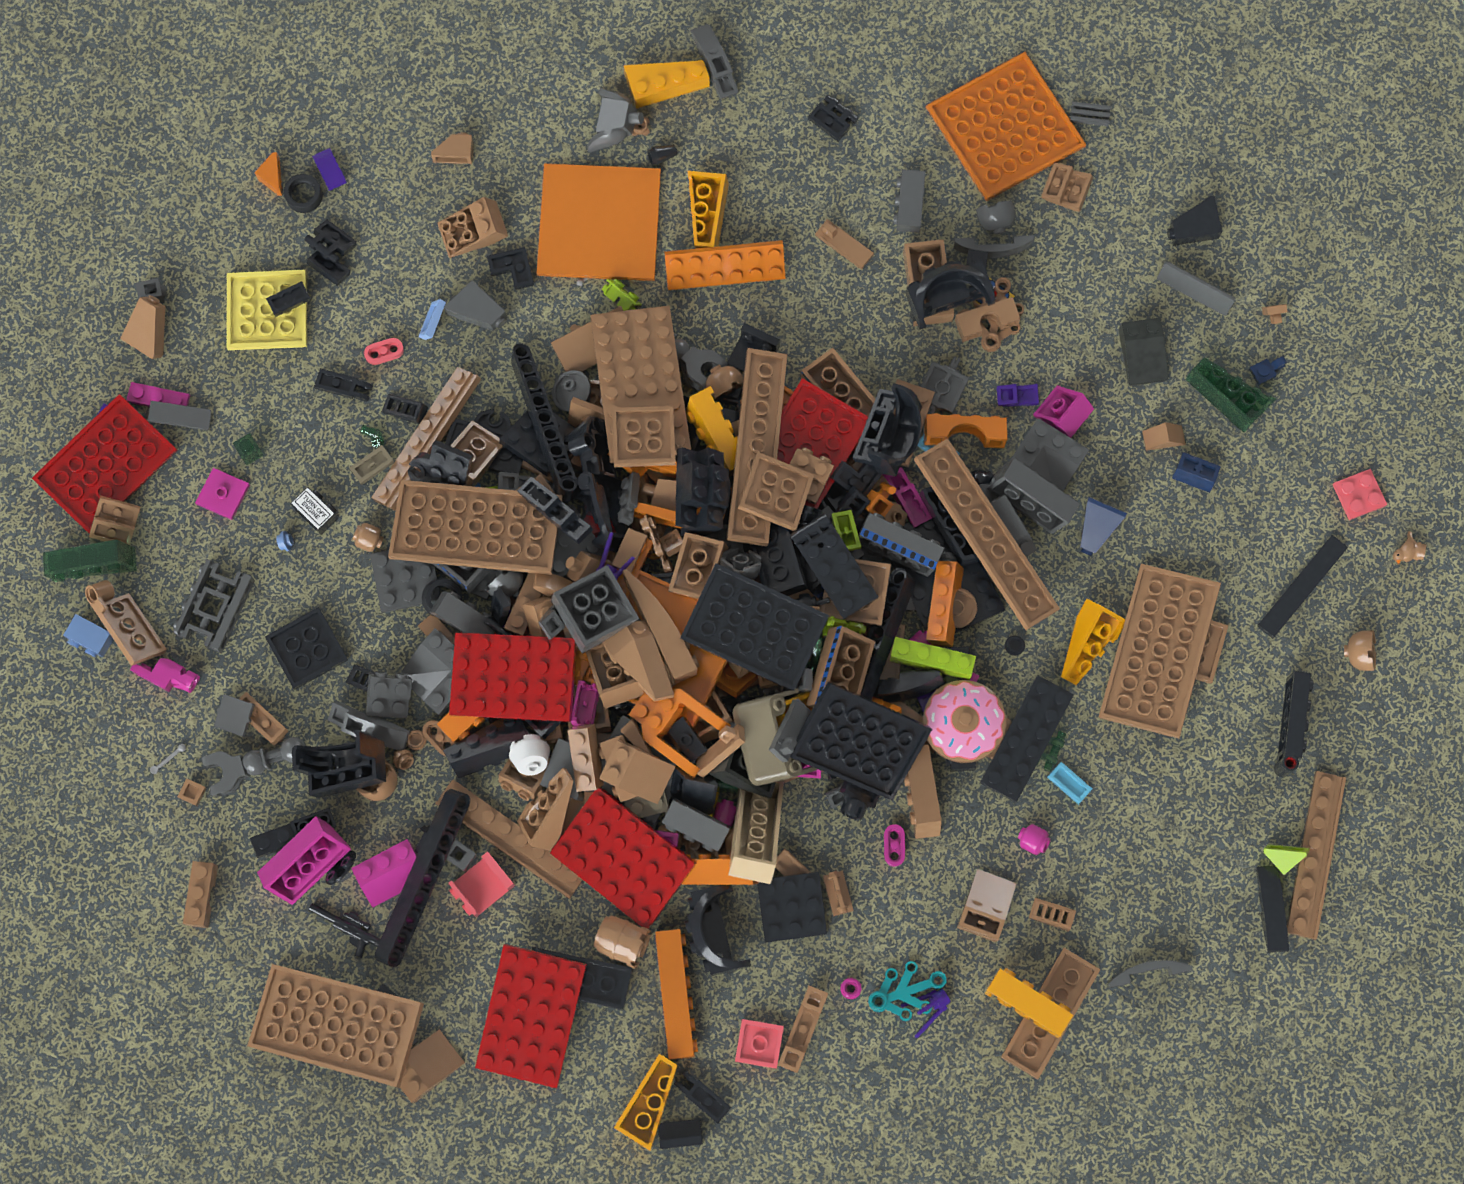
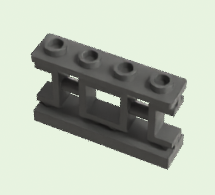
[173,559,255,654]

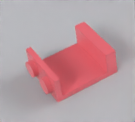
[448,851,515,917]

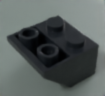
[670,760,718,815]

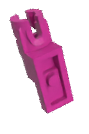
[130,658,200,693]

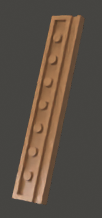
[371,367,481,511]
[1287,771,1346,940]
[435,780,583,899]

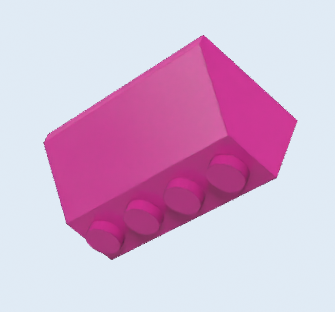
[257,816,351,905]

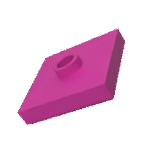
[195,468,250,520]

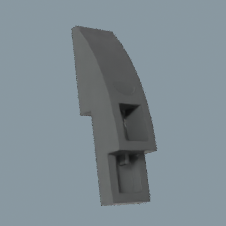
[690,24,739,100]
[328,701,410,750]

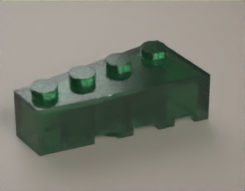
[1185,357,1276,433]
[43,540,137,582]

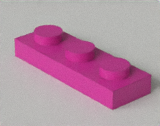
[126,382,190,407]

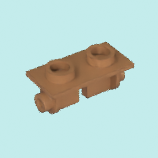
[823,871,854,916]

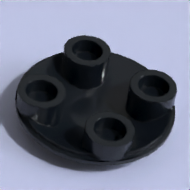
[326,850,356,885]

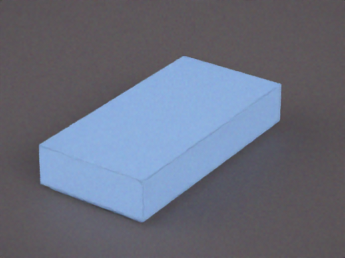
[419,299,446,340]

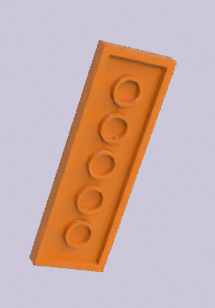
[664,240,785,290]

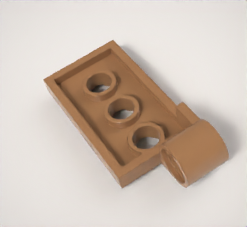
[85,580,167,666]

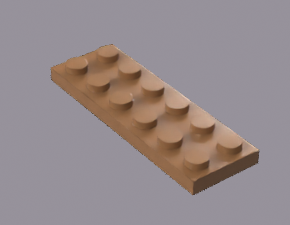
[1001,948,1101,1080]

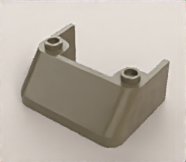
[733,688,819,786]

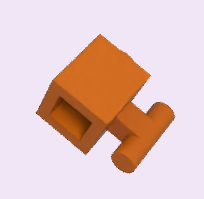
[864,482,896,517]

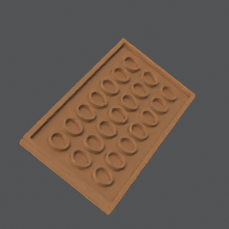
[590,305,691,463]
[388,480,563,575]
[1099,564,1221,739]
[247,964,424,1088]

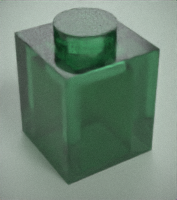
[233,433,264,465]

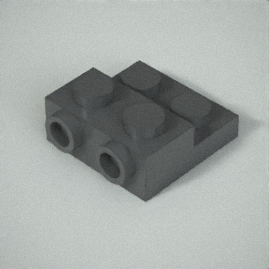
[365,671,412,718]

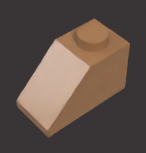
[431,133,474,164]

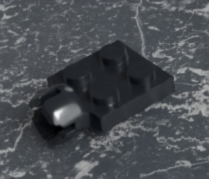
[839,780,880,820]

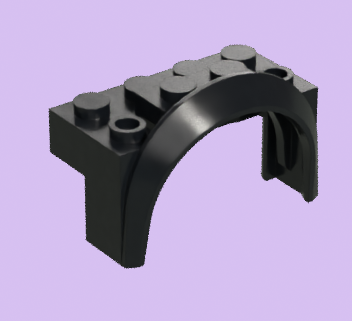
[292,730,386,798]

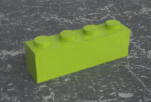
[890,637,976,680]

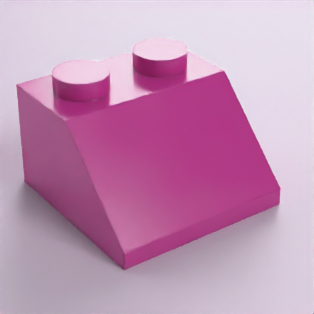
[1033,385,1094,438]

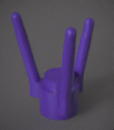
[596,532,635,580]
[901,989,951,1038]

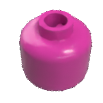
[1018,824,1051,855]

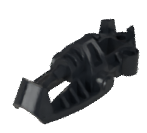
[563,416,632,552]

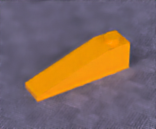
[1061,599,1125,685]

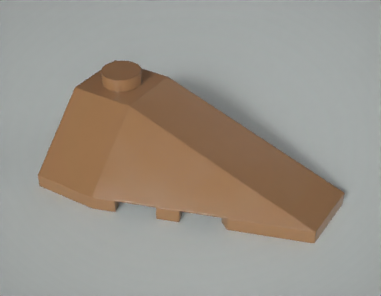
[603,620,674,702]
[517,768,573,851]

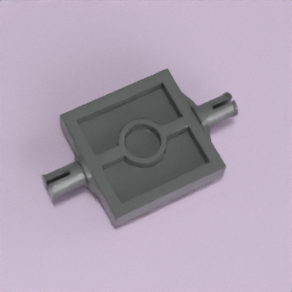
[921,356,969,415]

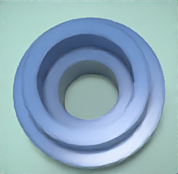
[276,531,294,551]

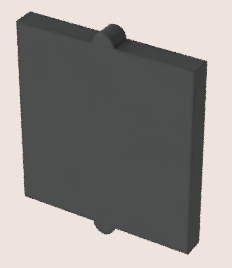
[214,694,255,737]

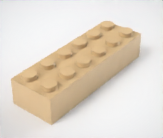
[729,781,784,884]

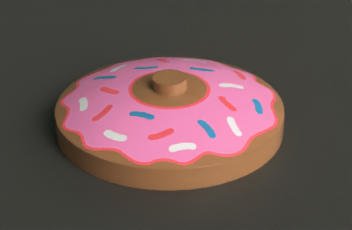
[923,680,1006,763]

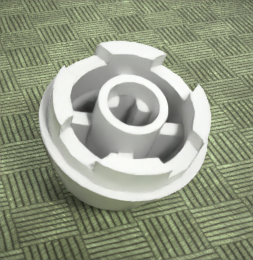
[509,734,550,775]

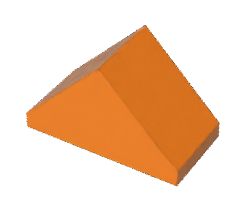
[254,152,282,196]

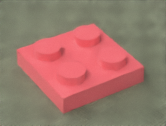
[1333,469,1387,520]
[735,1019,784,1069]

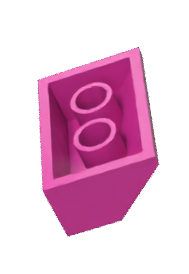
[351,839,417,908]

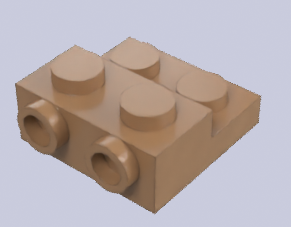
[789,448,834,505]
[498,758,550,801]

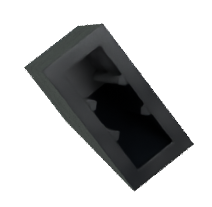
[1167,196,1222,246]

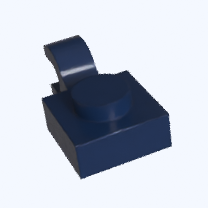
[1249,356,1287,386]

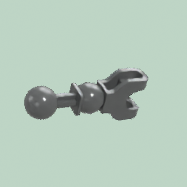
[674,333,727,393]
[202,737,306,797]

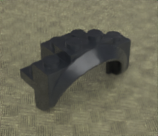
[905,261,995,330]
[853,383,922,476]
[675,447,731,536]
[685,885,752,976]

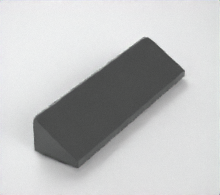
[1157,261,1236,316]

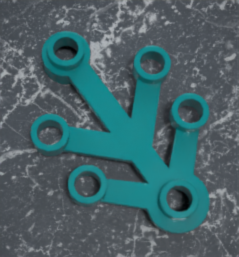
[868,961,947,1022]

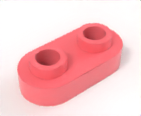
[364,338,404,365]

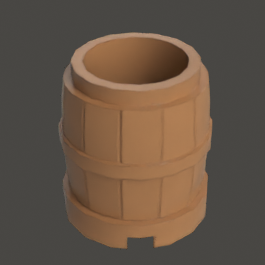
[594,916,651,969]

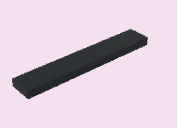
[1257,535,1348,639]

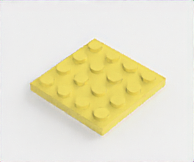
[227,270,307,350]

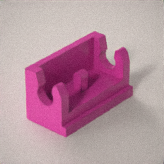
[571,680,599,726]

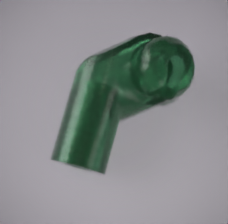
[360,424,385,449]

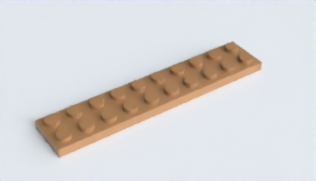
[727,348,787,546]
[914,439,1060,630]

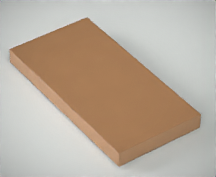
[550,306,623,372]

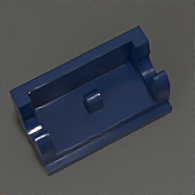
[1172,452,1221,493]

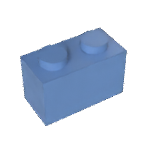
[63,614,114,658]

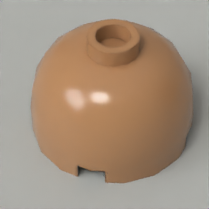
[706,365,744,401]
[1344,630,1376,671]
[357,760,398,801]

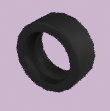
[284,174,323,213]
[421,578,463,617]

